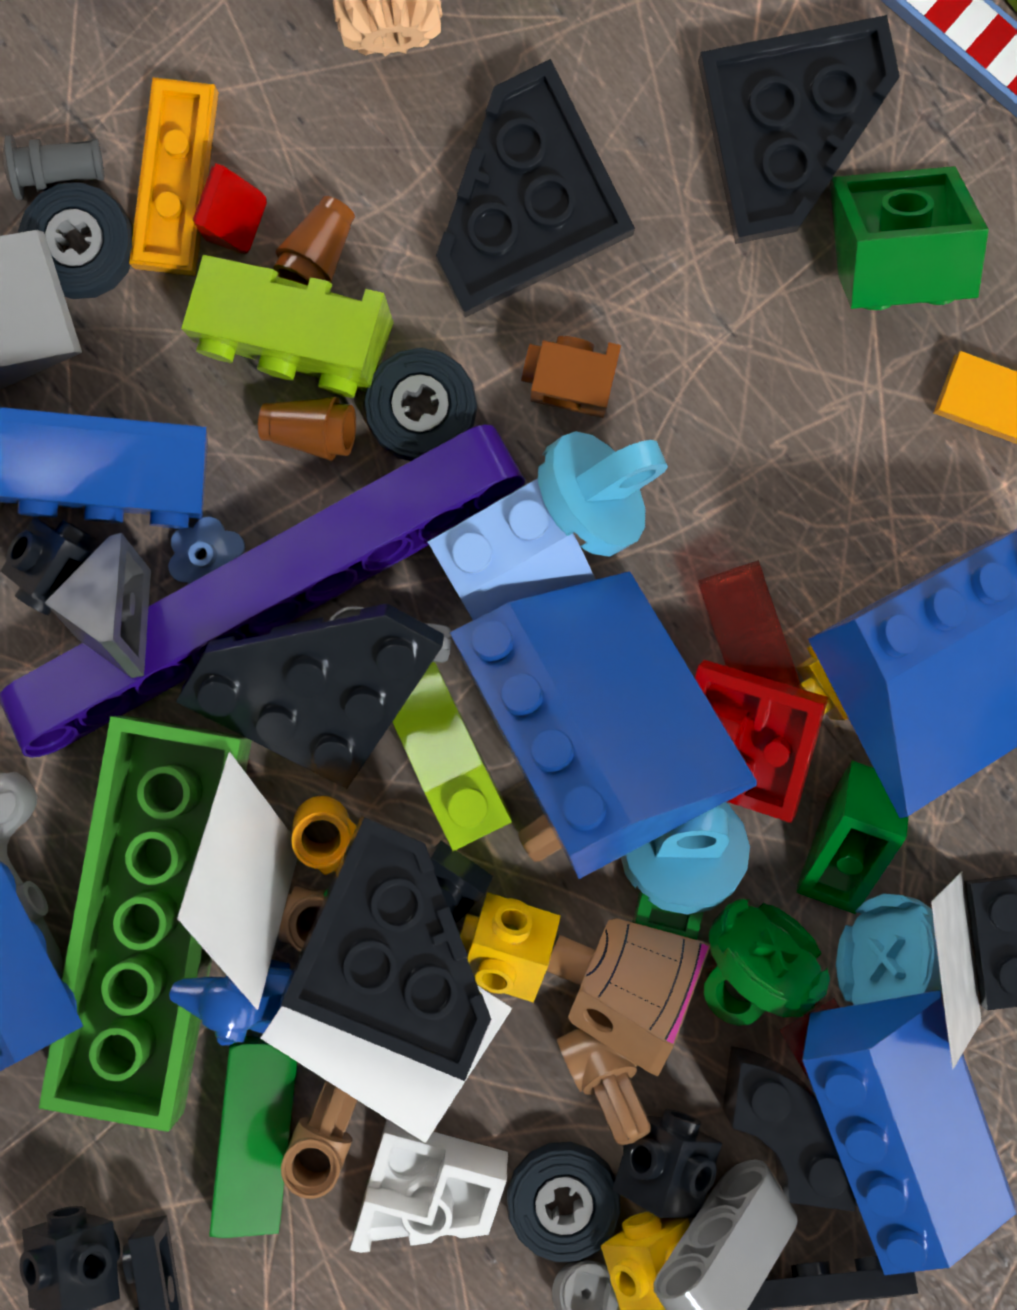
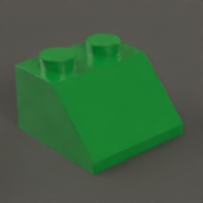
[830,166,989,310]

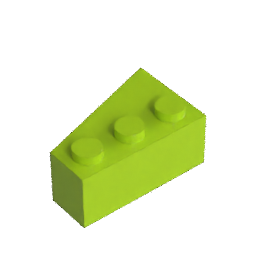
[181,255,394,398]

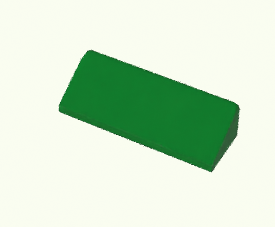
[209,1036,298,1238]

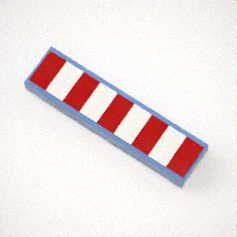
[881,0,1017,117]

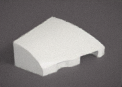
[350,1119,508,1253]

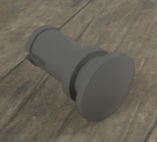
[3,135,105,200]

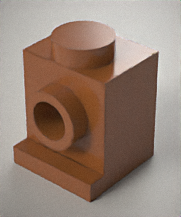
[521,336,621,418]

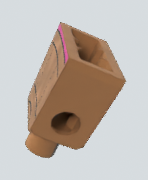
[547,918,710,1076]

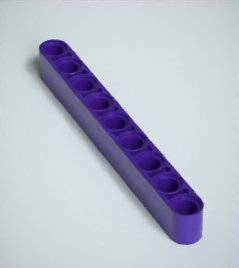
[0,424,525,758]

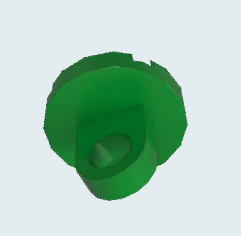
[704,899,830,1026]

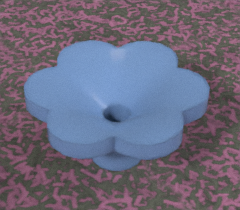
[168,517,245,584]

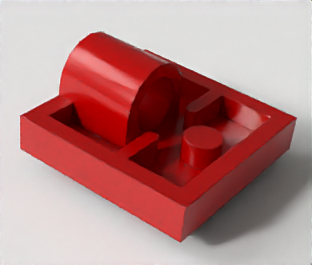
[695,660,829,823]

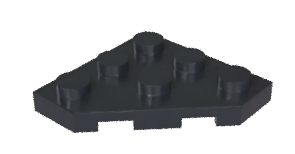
[698,15,900,244]
[436,59,635,318]
[176,603,444,789]
[279,815,491,1081]

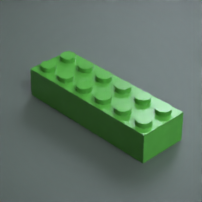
[38,715,252,1132]

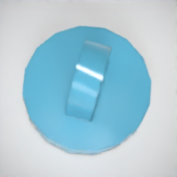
[538,431,668,557]
[621,802,750,914]
[836,893,943,1005]

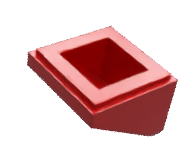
[193,163,267,254]

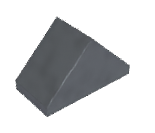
[45,533,151,678]

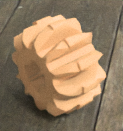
[333,0,442,57]

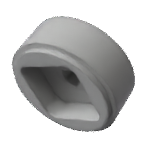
[552,1259,618,1310]

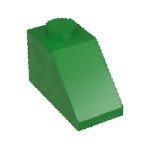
[796,760,909,914]

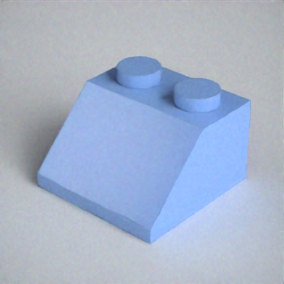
[428,478,596,620]

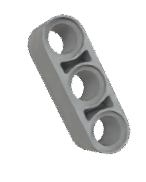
[654,1159,798,1310]

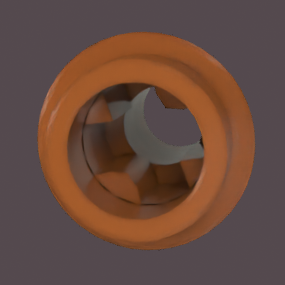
[273,196,355,285]
[258,397,356,461]

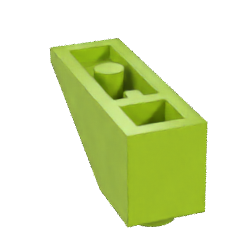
[393,662,512,851]

